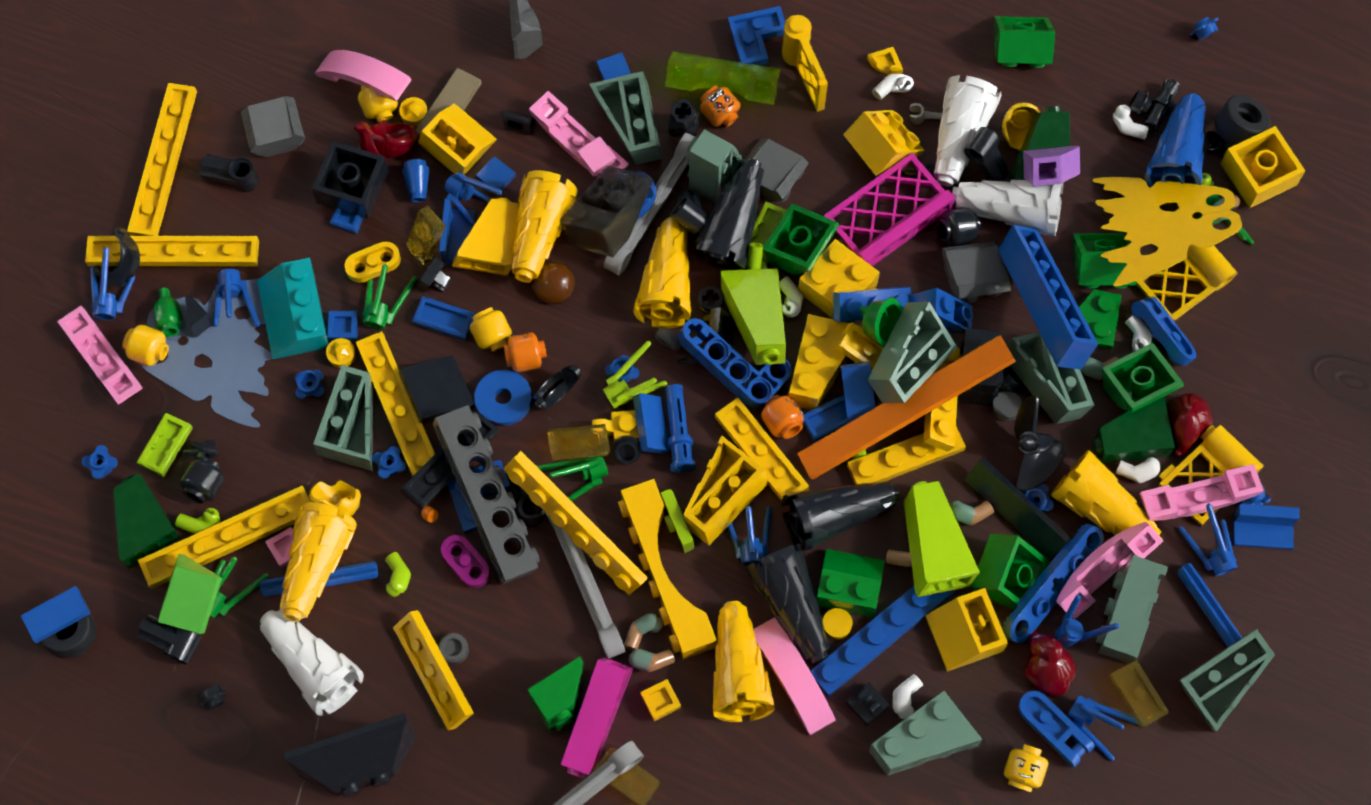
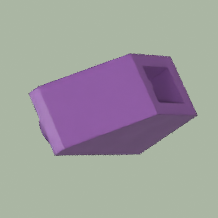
[1023,145,1080,186]

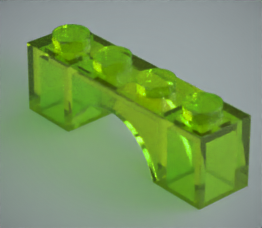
[665,51,781,105]

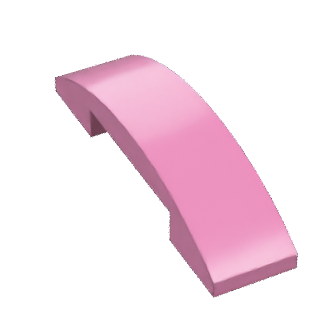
[315,50,411,101]
[529,91,629,184]
[57,305,143,405]
[1140,464,1264,521]
[1056,522,1163,619]
[754,617,836,736]

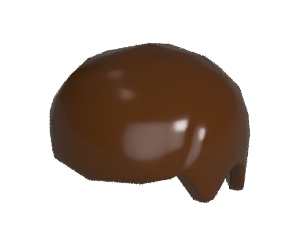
[532,261,575,305]

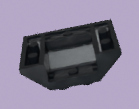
[283,713,416,798]

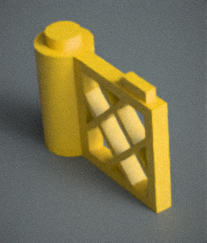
[782,15,828,112]
[1136,245,1237,321]
[1159,425,1264,526]

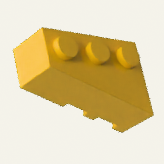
[789,314,863,410]
[683,435,768,546]

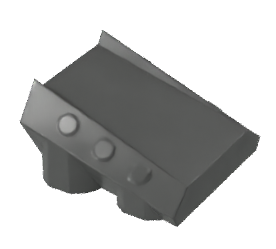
[509,0,543,59]
[241,96,305,158]
[744,138,809,203]
[942,241,1011,304]

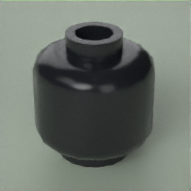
[936,207,980,247]
[180,458,225,504]

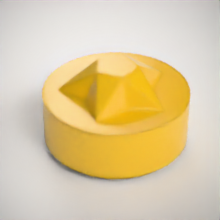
[399,97,428,126]
[326,338,356,368]

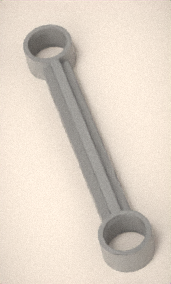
[603,133,695,276]
[546,513,625,659]
[553,741,644,805]

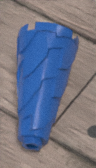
[1145,93,1206,187]

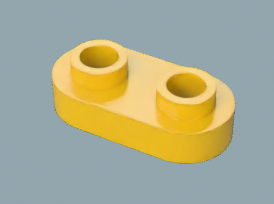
[345,242,401,283]

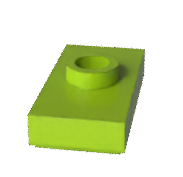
[751,201,787,264]
[136,413,193,477]
[661,489,695,553]

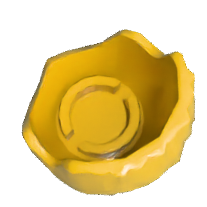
[1002,102,1040,151]
[309,480,361,519]

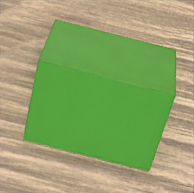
[158,554,222,634]

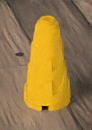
[512,170,578,283]
[633,217,691,328]
[1051,450,1163,551]
[280,502,357,622]
[713,601,775,722]

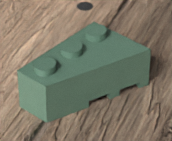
[589,71,663,165]
[687,129,744,203]
[868,302,957,403]
[1006,332,1094,424]
[313,365,373,471]
[1095,555,1168,665]
[1178,629,1275,732]
[869,691,982,776]

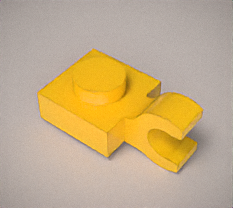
[592,410,640,442]

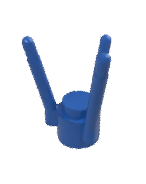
[445,172,502,225]
[90,247,135,320]
[212,269,260,327]
[1178,503,1238,576]
[727,506,771,565]
[1055,594,1119,647]
[1068,695,1145,761]

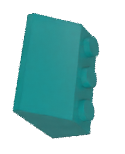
[257,258,329,359]

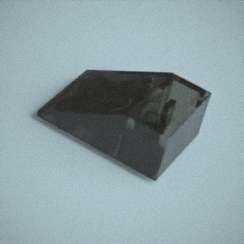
[559,165,653,258]

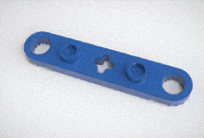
[1003,524,1104,643]

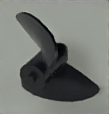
[1014,395,1065,490]

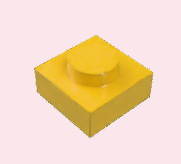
[640,679,681,721]

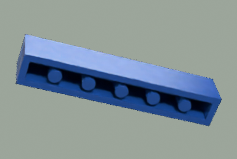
[998,225,1098,370]

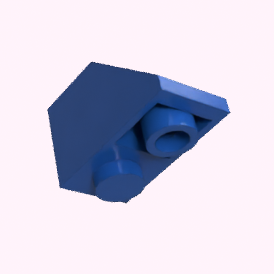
[910,288,973,333]

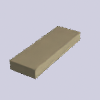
[416,68,482,138]

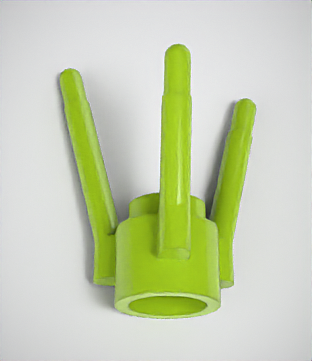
[603,341,667,409]

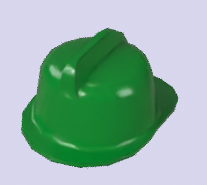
[860,297,904,348]

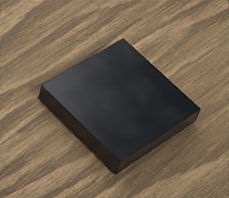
[399,355,475,423]

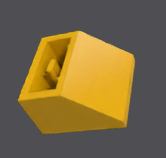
[418,103,497,175]
[843,110,925,176]
[925,588,1008,672]

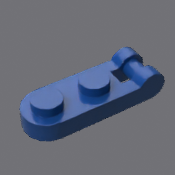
[1131,296,1196,366]
[1018,691,1095,768]

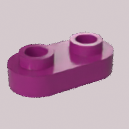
[441,535,490,588]

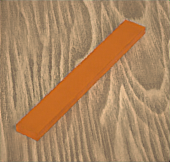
[797,335,1016,480]

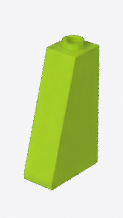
[721,268,786,365]
[904,481,980,597]

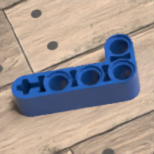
[678,318,791,408]

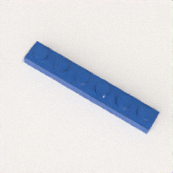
[810,586,959,697]

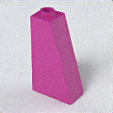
[561,658,633,778]

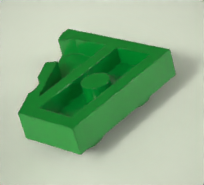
[1079,289,1122,351]

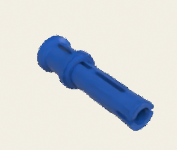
[664,384,696,473]

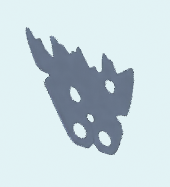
[141,278,272,428]

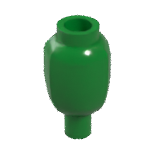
[154,288,183,337]

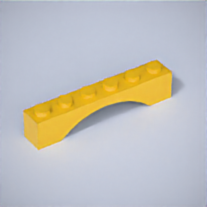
[618,479,717,660]

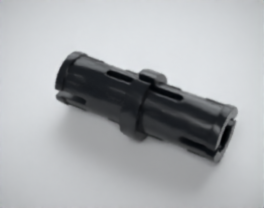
[1141,78,1181,132]

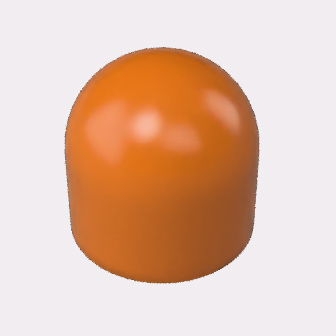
[421,506,439,523]

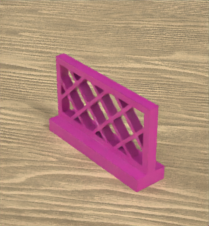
[824,153,955,266]

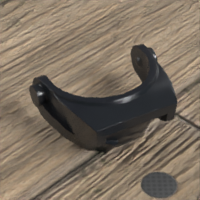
[93,227,140,286]
[532,365,581,411]

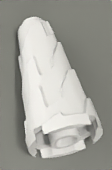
[934,75,1001,187]
[952,180,1064,236]
[260,610,364,716]

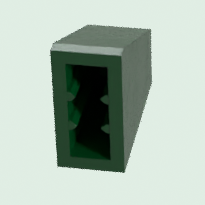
[1010,106,1070,181]
[1092,397,1175,464]
[114,473,180,569]

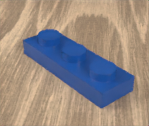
[833,286,911,322]

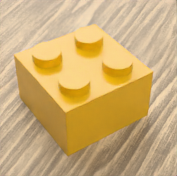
[1220,126,1305,208]
[798,239,880,319]

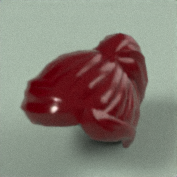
[353,120,419,162]
[1166,393,1213,458]
[1025,631,1077,697]

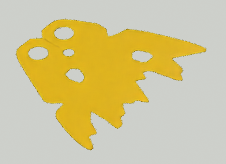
[1093,177,1242,287]

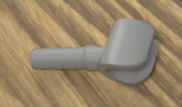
[910,103,942,125]

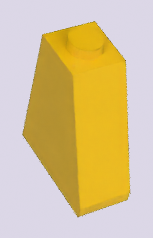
[452,198,519,276]

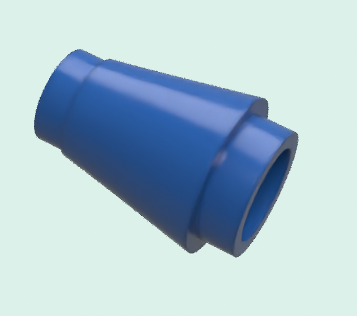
[402,159,430,203]

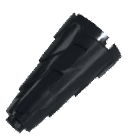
[691,158,764,270]
[782,481,900,551]
[745,543,830,664]

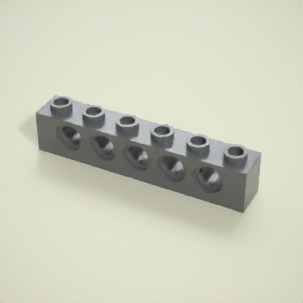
[433,405,540,585]

